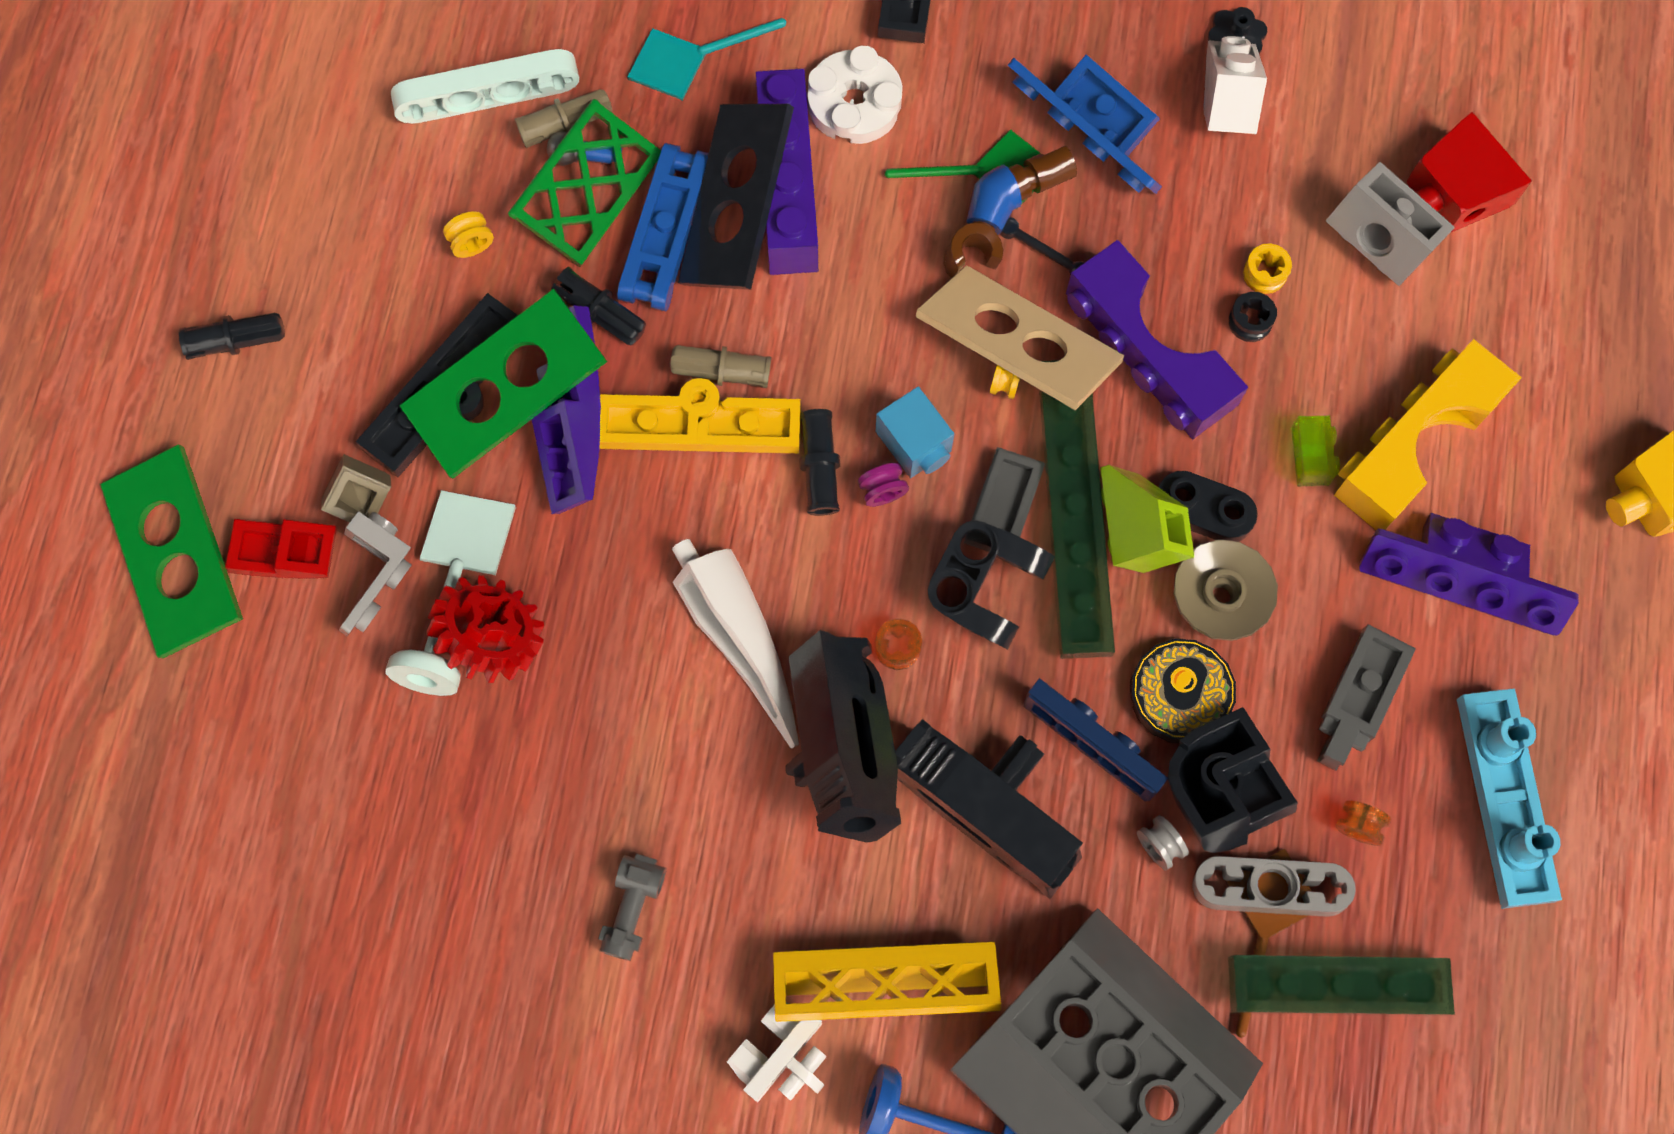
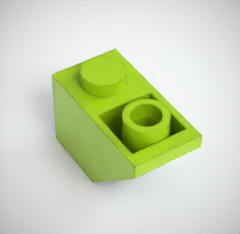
[1101,465,1195,573]

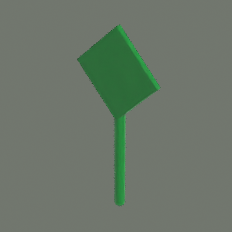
[884,130,1041,209]

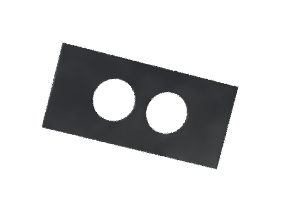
[678,104,794,290]

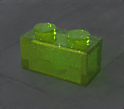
[1291,415,1340,487]

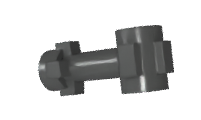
[598,854,667,961]

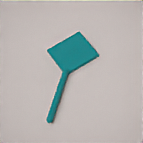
[627,18,787,101]

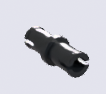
[799,409,840,516]

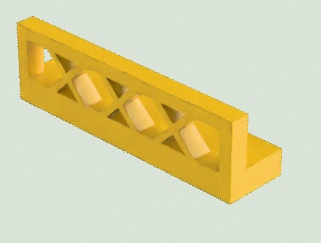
[773,942,1001,1022]

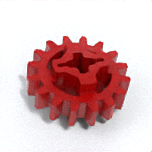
[427,575,545,683]

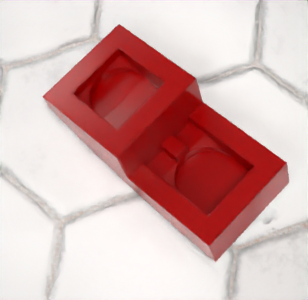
[225,519,337,579]

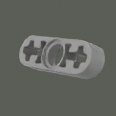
[1192,856,1356,917]

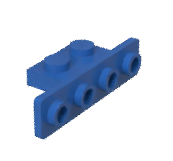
[1008,55,1162,194]

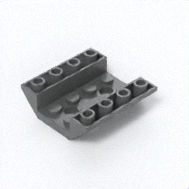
[950,908,1263,1134]

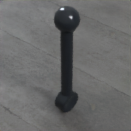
[1000,217,1085,275]

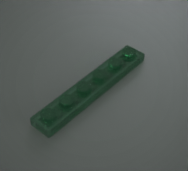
[1039,360,1115,659]

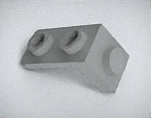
[339,511,412,637]

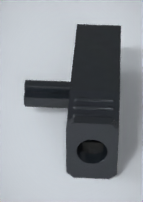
[785,630,901,843]
[895,719,1083,899]

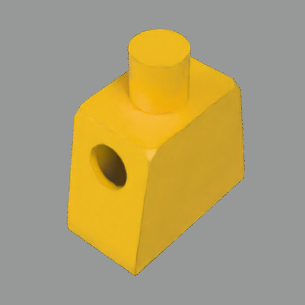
[1606,430,1674,537]

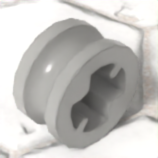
[1137,815,1189,871]

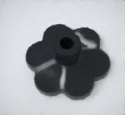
[1208,7,1268,54]

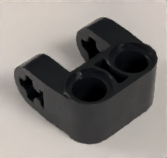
[928,520,1055,650]

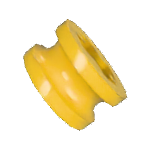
[443,211,494,258]
[1243,243,1292,294]
[990,365,1020,400]

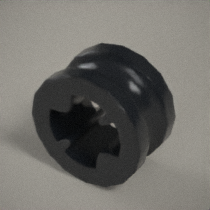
[1229,292,1277,342]

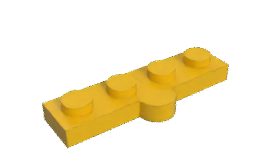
[600,378,801,454]

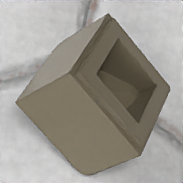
[321,454,391,522]

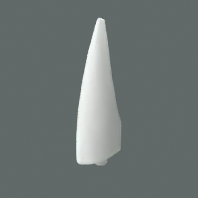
[672,539,799,749]

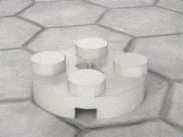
[808,45,903,144]

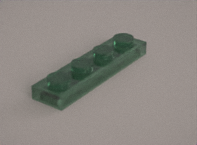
[1228,955,1455,1016]

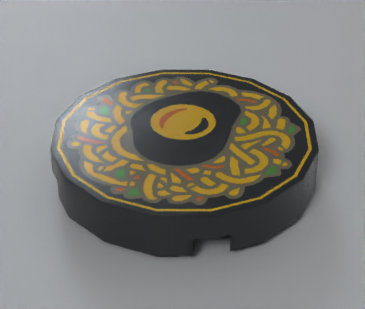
[1130,639,1236,743]

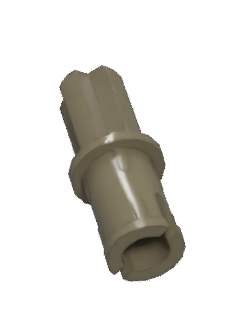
[514,89,612,149]
[670,345,772,388]

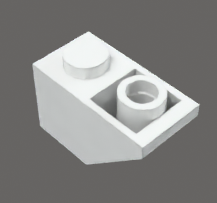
[1204,36,1267,134]

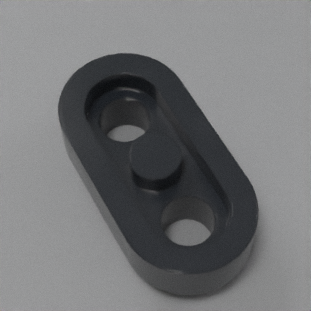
[1159,471,1258,542]

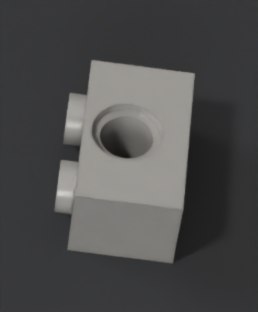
[1326,162,1455,286]

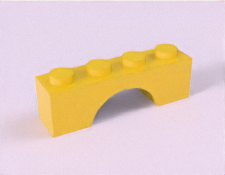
[1334,339,1522,530]

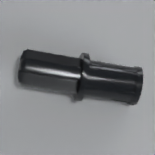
[551,267,646,345]
[179,313,285,360]

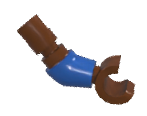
[943,146,1077,278]

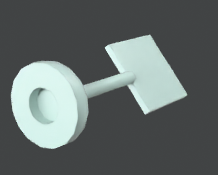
[385,490,516,696]

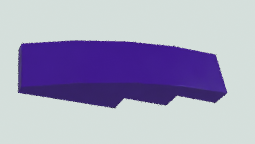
[532,305,601,514]

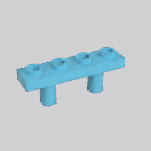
[1457,688,1562,909]

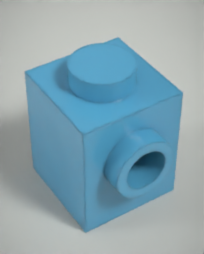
[875,386,954,479]

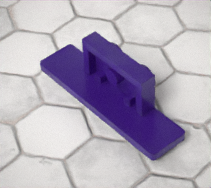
[1359,513,1579,636]

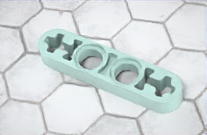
[391,49,580,124]

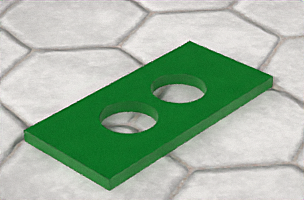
[400,289,608,479]
[100,444,243,659]

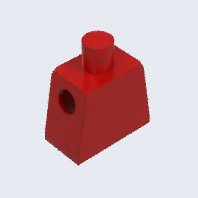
[1407,112,1532,232]

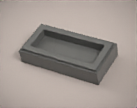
[964,447,1045,552]

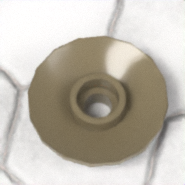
[1173,540,1278,641]

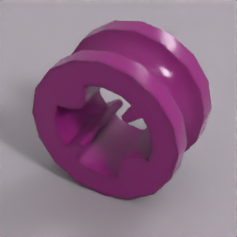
[858,463,909,507]

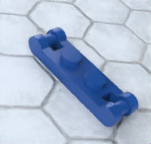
[617,143,709,312]

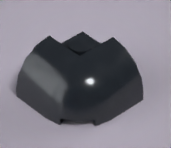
[1168,707,1298,853]

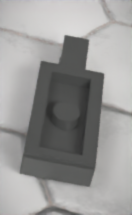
[1317,624,1416,771]

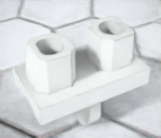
[727,1002,826,1102]

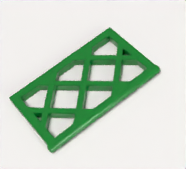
[508,99,661,267]

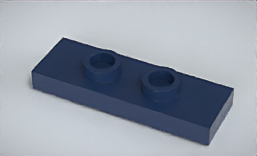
[1023,678,1168,802]

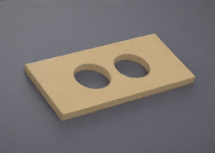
[916,266,1124,410]

